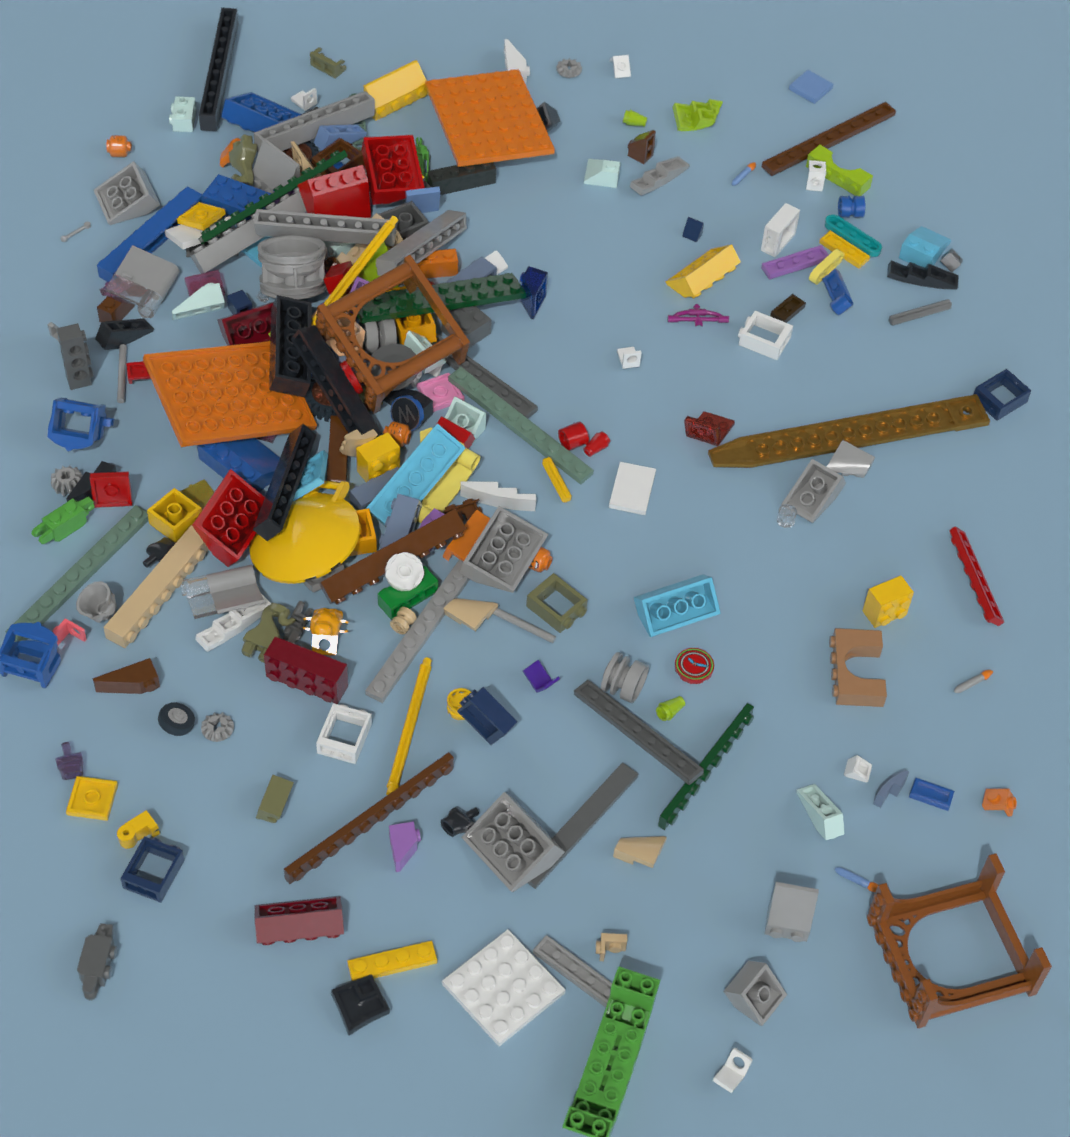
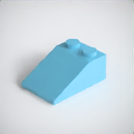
[899,226,951,268]

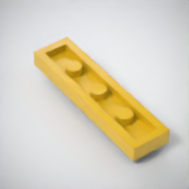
[347,941,437,982]

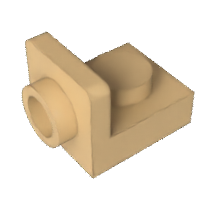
[596,933,627,962]

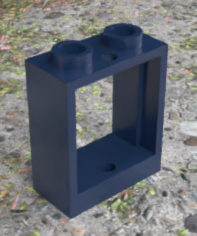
[974,369,1031,421]
[457,687,518,745]
[120,836,184,903]

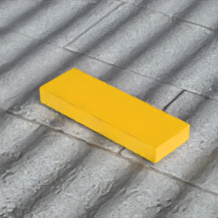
[819,230,870,269]

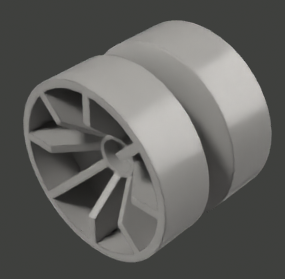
[358,319,397,356]

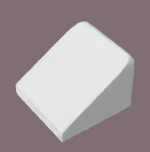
[485,250,508,275]
[844,755,872,783]

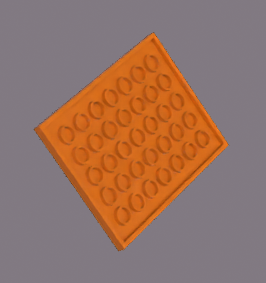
[425,69,555,167]
[143,341,317,447]

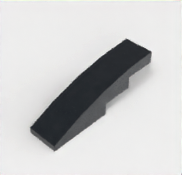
[887,260,959,290]

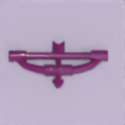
[667,304,729,327]

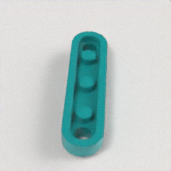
[825,214,882,257]

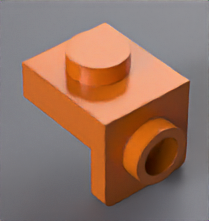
[982,789,1017,816]

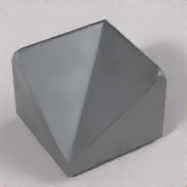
[940,248,963,272]

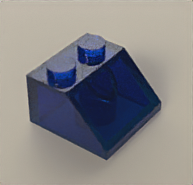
[520,266,548,320]

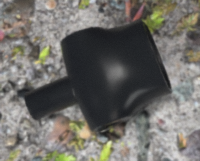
[143,537,175,568]
[441,807,479,837]

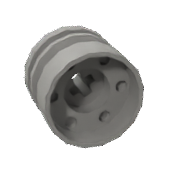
[601,652,649,703]

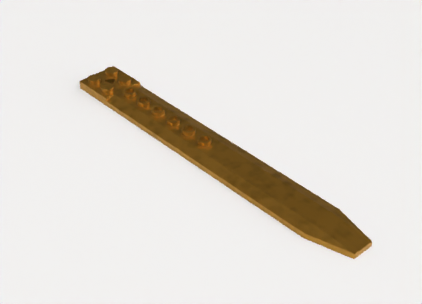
[708,394,990,468]

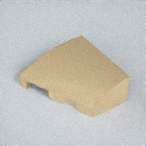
[339,429,378,457]
[444,598,498,632]
[613,836,667,868]

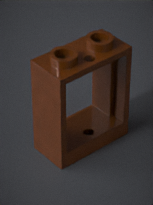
[311,138,365,176]

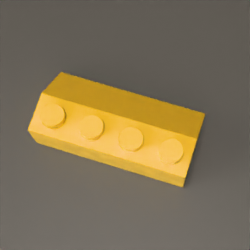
[363,60,428,121]
[665,244,741,298]

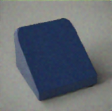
[682,217,704,242]

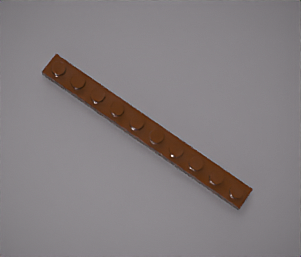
[761,102,896,176]
[284,752,454,884]

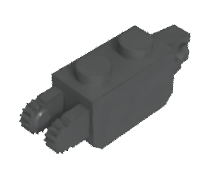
[77,923,117,1001]

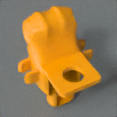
[303,608,349,655]

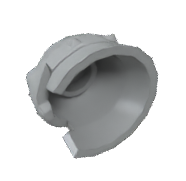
[76,581,117,623]

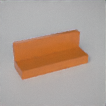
[443,510,490,562]

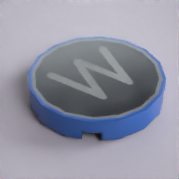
[390,395,424,431]

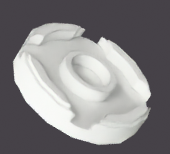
[385,552,424,591]

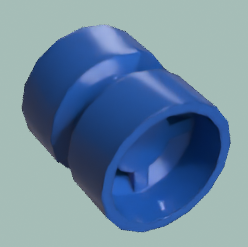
[838,196,866,218]

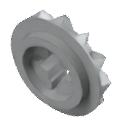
[557,58,582,78]
[201,712,234,742]

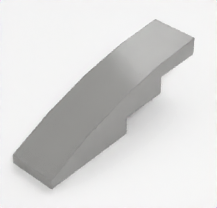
[630,156,690,195]

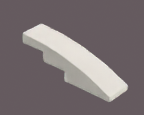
[460,481,536,511]
[195,593,271,652]

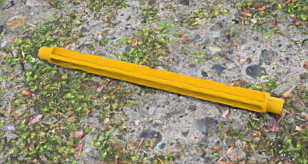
[311,216,399,326]
[386,657,432,795]

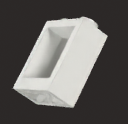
[761,203,800,257]
[738,311,793,360]
[316,703,372,764]

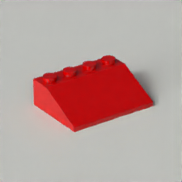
[361,135,425,205]
[298,165,371,218]
[192,469,265,567]

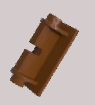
[443,498,482,521]

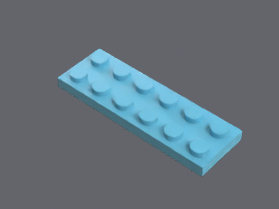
[365,423,465,526]

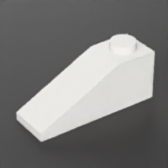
[504,39,530,83]

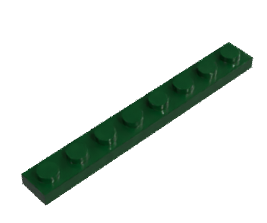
[658,703,754,830]

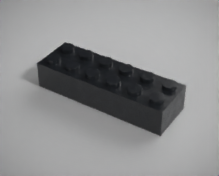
[269,295,312,397]

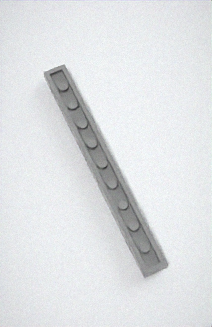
[365,559,470,703]

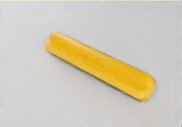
[542,457,571,503]

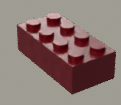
[264,637,348,704]

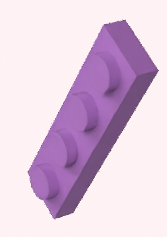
[761,245,829,280]

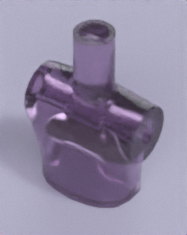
[55,742,84,780]

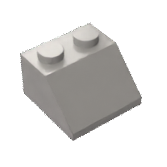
[724,961,787,1026]

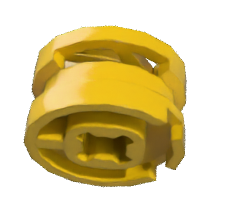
[447,688,471,720]

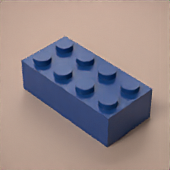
[202,174,272,221]

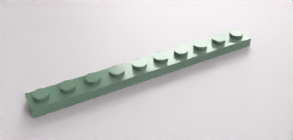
[448,367,594,485]
[5,505,149,642]

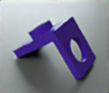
[522,660,560,693]

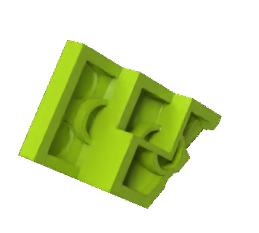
[672,99,723,131]

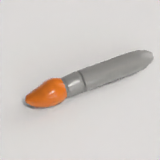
[954,670,993,693]

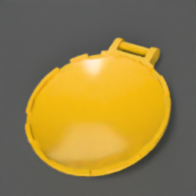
[249,481,360,584]

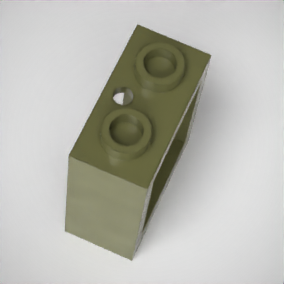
[526,573,587,633]

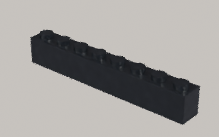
[291,325,383,438]
[253,424,317,541]

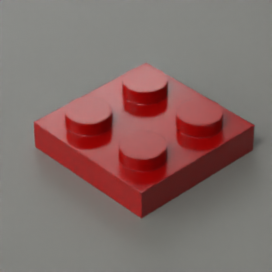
[90,472,133,508]

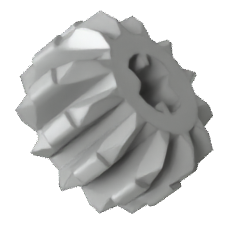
[51,465,83,497]

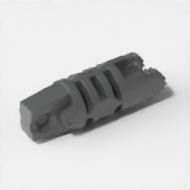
[283,600,313,643]

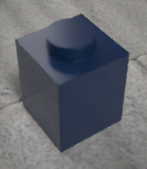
[227,290,253,314]

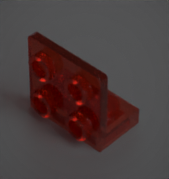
[684,411,735,446]

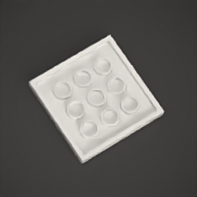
[442,930,565,1047]

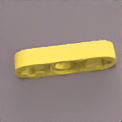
[809,249,845,285]

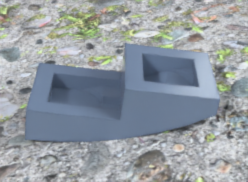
[874,770,909,808]

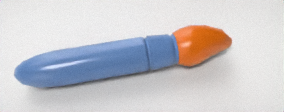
[731,162,756,186]
[835,867,878,892]

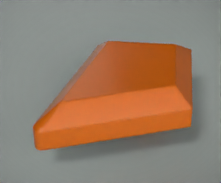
[220,137,240,168]

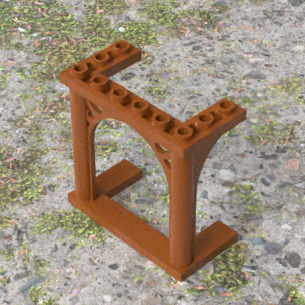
[315,255,470,414]
[867,853,1052,1029]

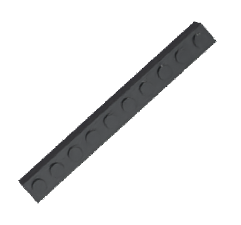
[199,7,238,131]

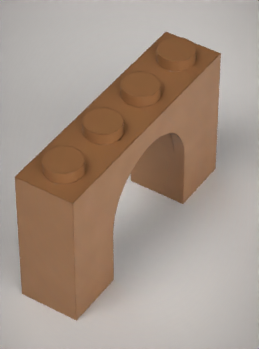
[829,628,887,707]

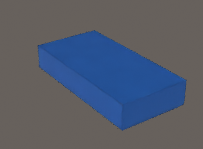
[909,778,955,811]

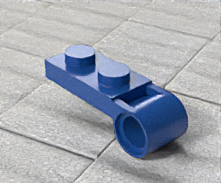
[823,269,854,315]

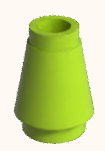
[622,109,647,127]
[656,696,685,721]

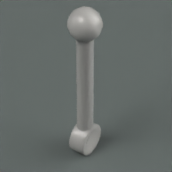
[61,222,91,242]

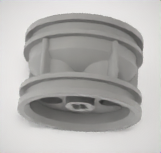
[258,235,326,299]

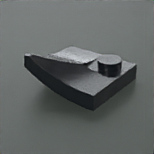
[331,974,390,1036]

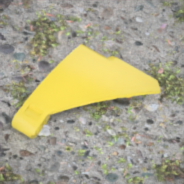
[417,427,481,523]

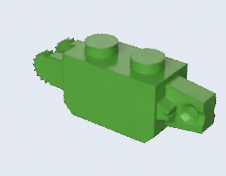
[31,497,94,544]

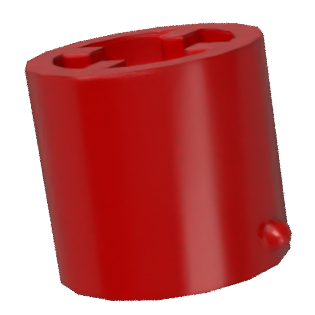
[558,421,589,451]

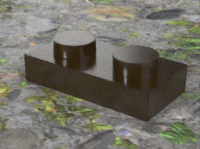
[770,294,806,323]

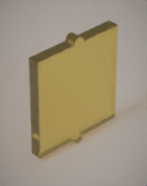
[180,479,214,509]

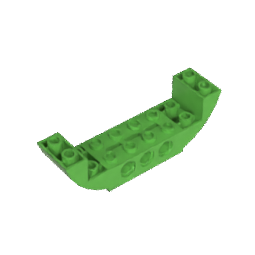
[562,966,661,1137]

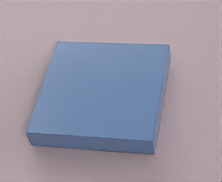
[789,70,834,104]
[405,187,440,213]

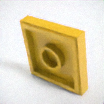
[177,202,226,231]
[66,776,118,821]

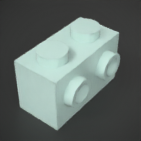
[169,97,196,132]

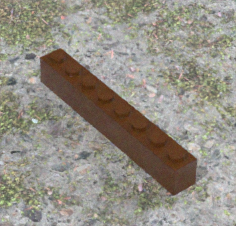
[319,509,466,605]

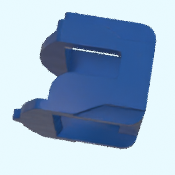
[47,397,114,451]
[0,622,61,688]

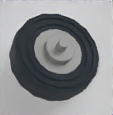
[158,702,195,736]

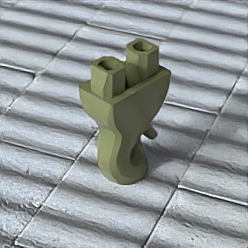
[229,135,257,186]
[241,603,295,663]

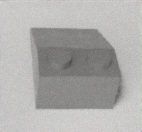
[781,459,846,523]
[765,882,819,942]

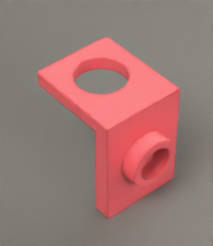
[52,618,87,646]

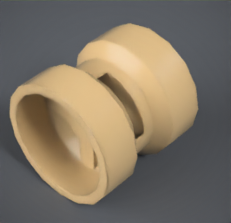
[390,607,416,634]

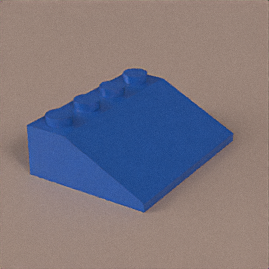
[221,92,301,133]
[197,438,280,492]

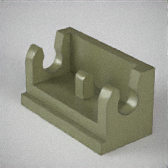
[310,47,346,79]
[256,774,294,823]

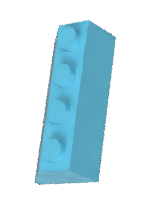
[633,574,721,637]

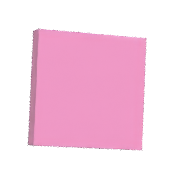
[417,373,464,412]

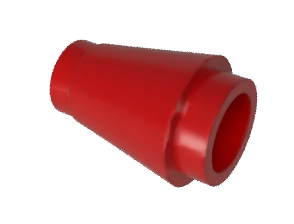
[583,431,610,457]

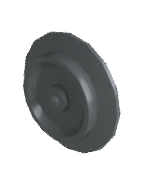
[367,344,418,391]

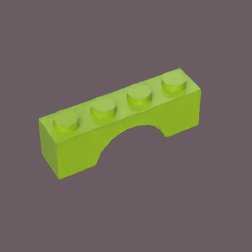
[806,145,873,196]

